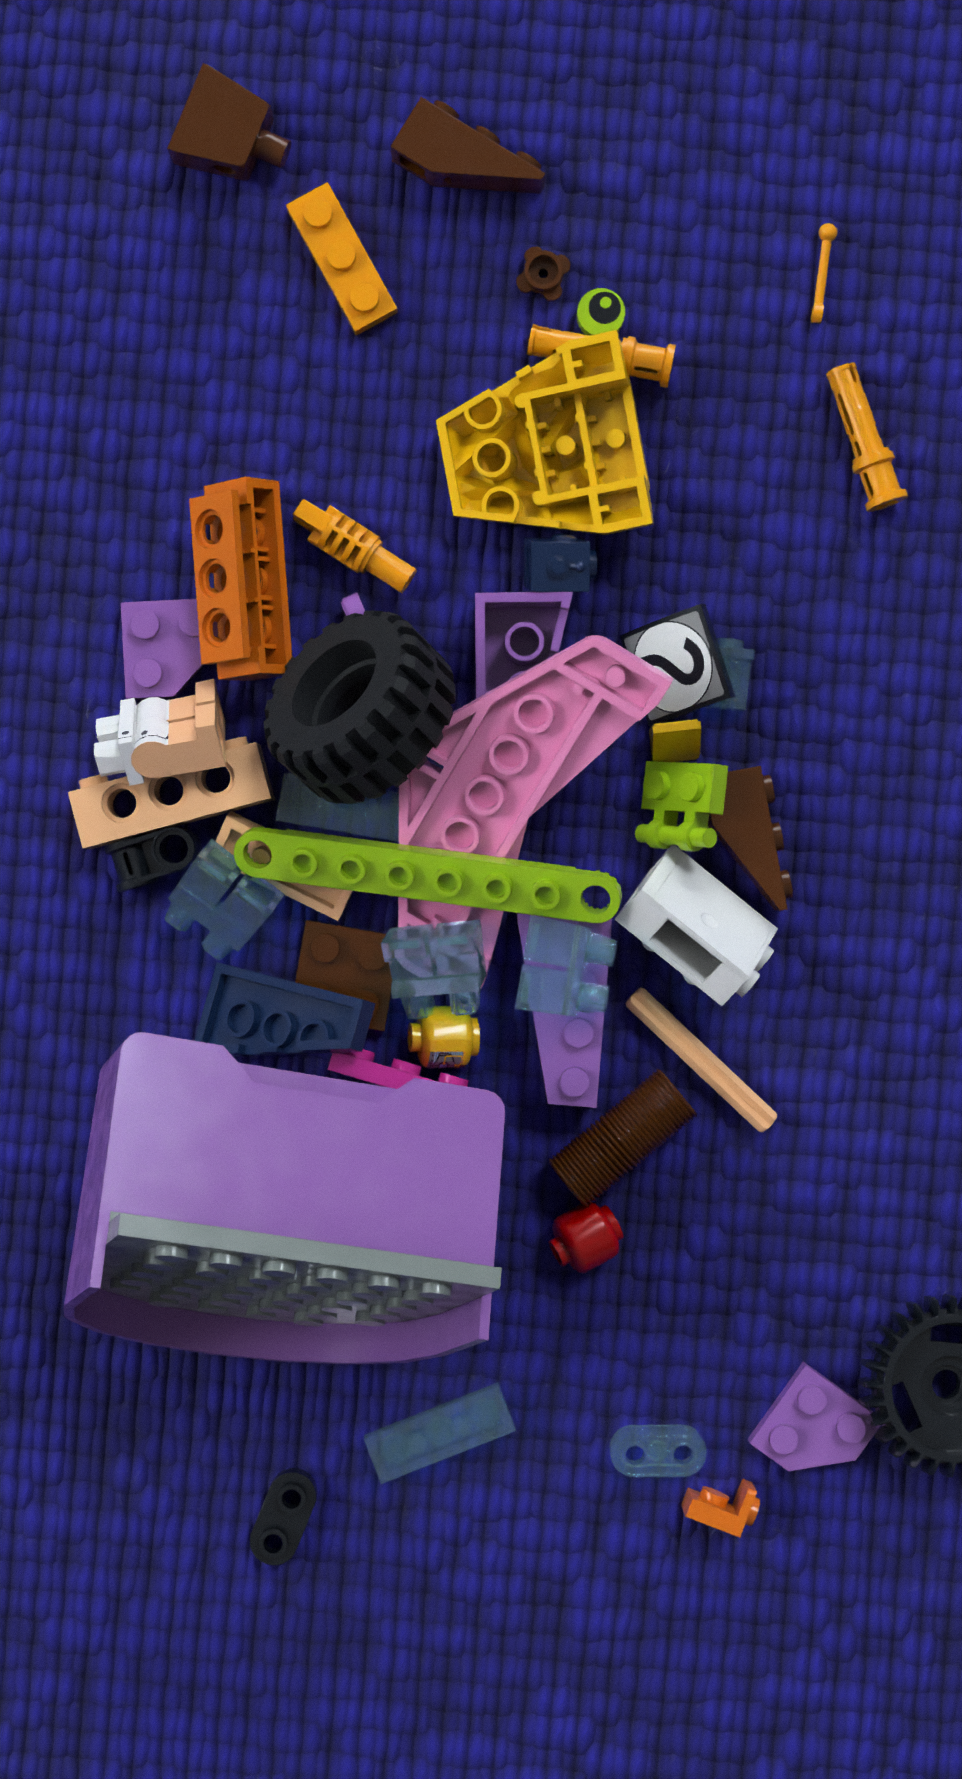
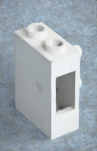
[615,845,778,1006]

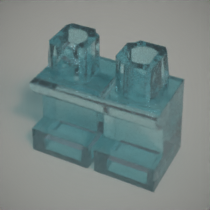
[165,839,285,960]
[515,915,618,1017]
[381,920,487,1020]

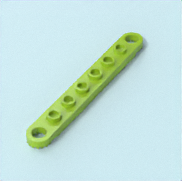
[234,826,622,923]

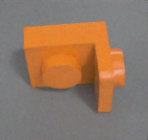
[681,1479,760,1538]

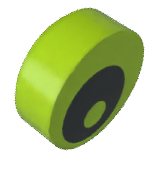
[577,288,625,336]

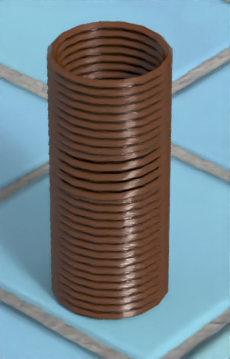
[548,1069,697,1207]

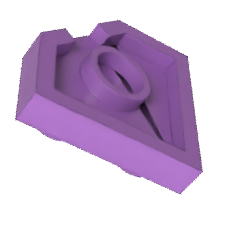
[121,599,218,700]
[748,1362,881,1471]

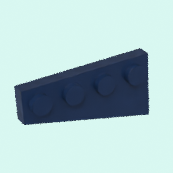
[194,962,376,1057]

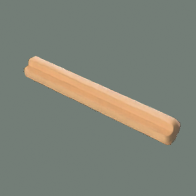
[625,987,778,1132]

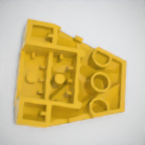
[436,330,654,535]

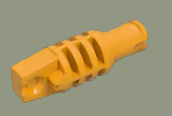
[293,499,417,593]

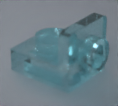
[706,638,755,712]

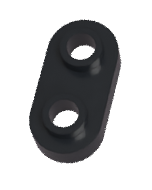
[250,1468,318,1565]

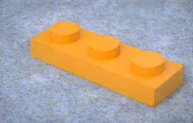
[286,182,398,336]

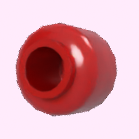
[548,1202,624,1274]

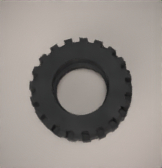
[264,610,455,804]

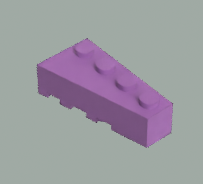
[475,592,573,699]
[516,913,612,1108]

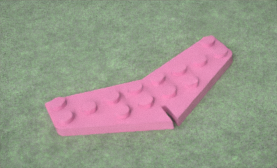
[398,635,674,1003]

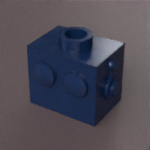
[524,533,597,592]

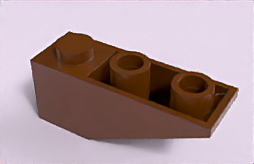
[390,97,546,194]
[708,766,793,911]

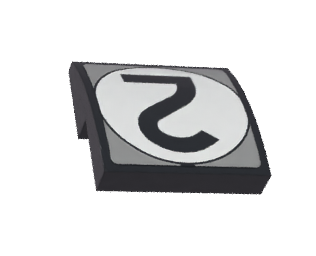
[620,604,736,727]

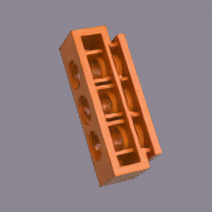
[189,476,292,681]

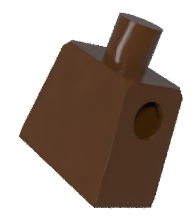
[167,63,292,181]

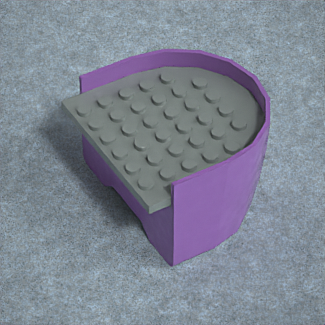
[64,1032,505,1364]

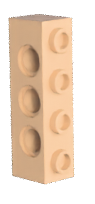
[68,736,275,849]

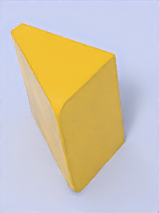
[649,719,701,762]

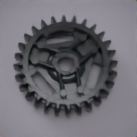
[857,1294,962,1478]

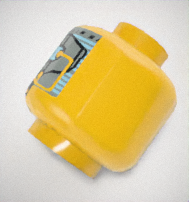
[407,1006,480,1069]

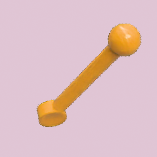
[811,223,837,324]

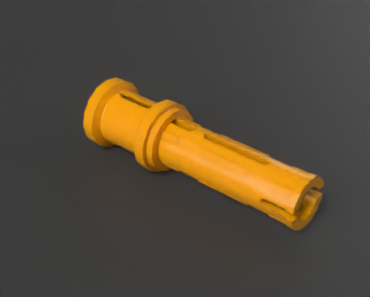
[527,324,676,388]
[825,362,909,512]

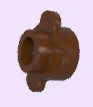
[516,246,570,302]

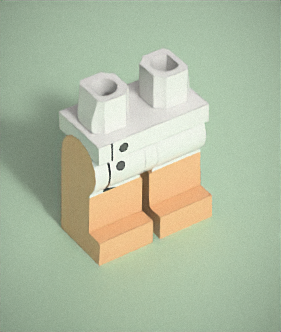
[94,679,226,786]

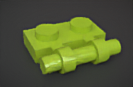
[635,761,728,852]

